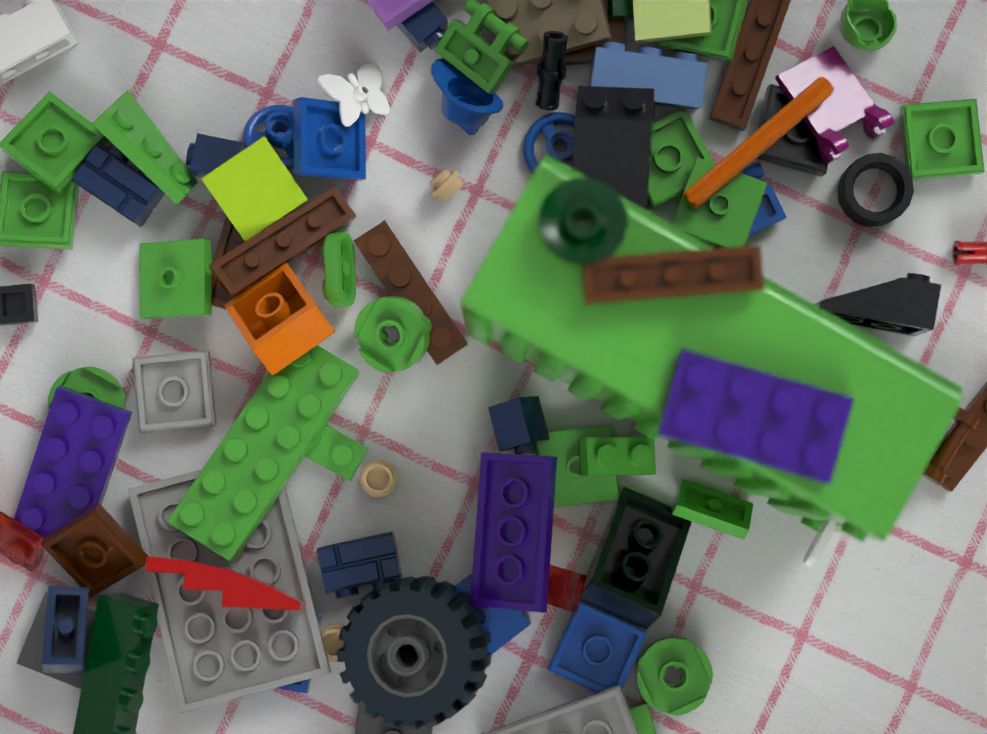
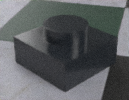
[0,283,38,326]

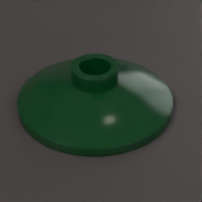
[538,178,628,264]

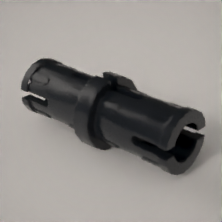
[535,31,568,111]

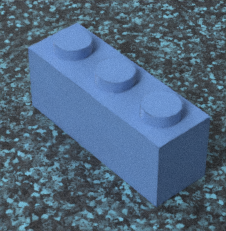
[588,42,708,110]

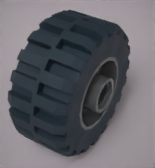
[337,576,492,730]

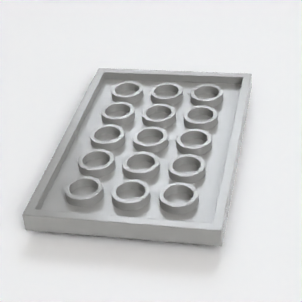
[128,469,332,714]

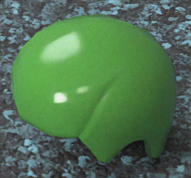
[840,0,897,51]

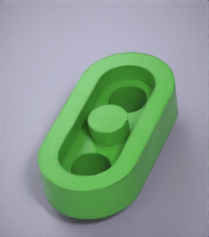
[321,232,356,308]

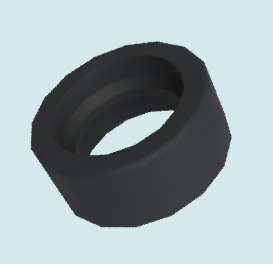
[837,153,914,227]

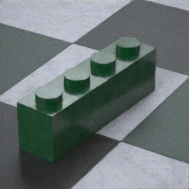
[73,593,159,734]

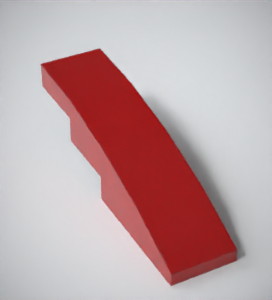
[146,556,306,610]

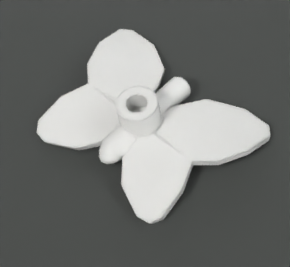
[318,62,390,126]

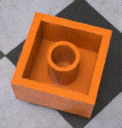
[224,262,335,376]

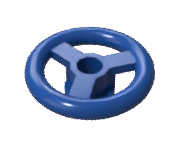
[243,105,294,169]
[523,112,575,173]

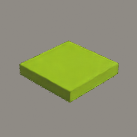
[201,136,308,241]

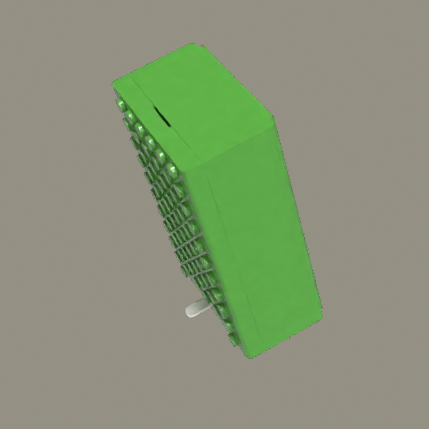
[460,154,964,567]

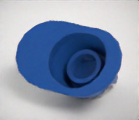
[431,58,503,135]

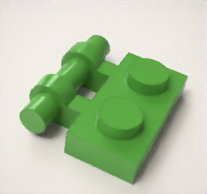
[434,0,529,94]

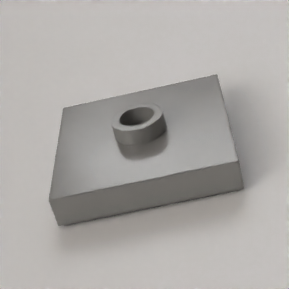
[132,350,217,433]

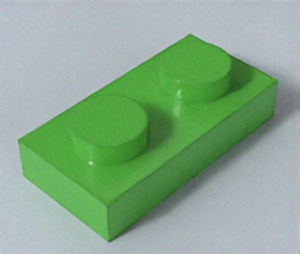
[305,425,369,481]
[580,437,656,476]
[672,479,753,540]

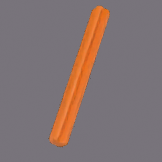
[683,77,834,209]

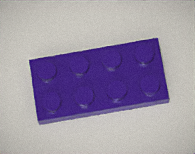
[657,349,854,484]
[11,386,132,540]
[470,452,557,613]

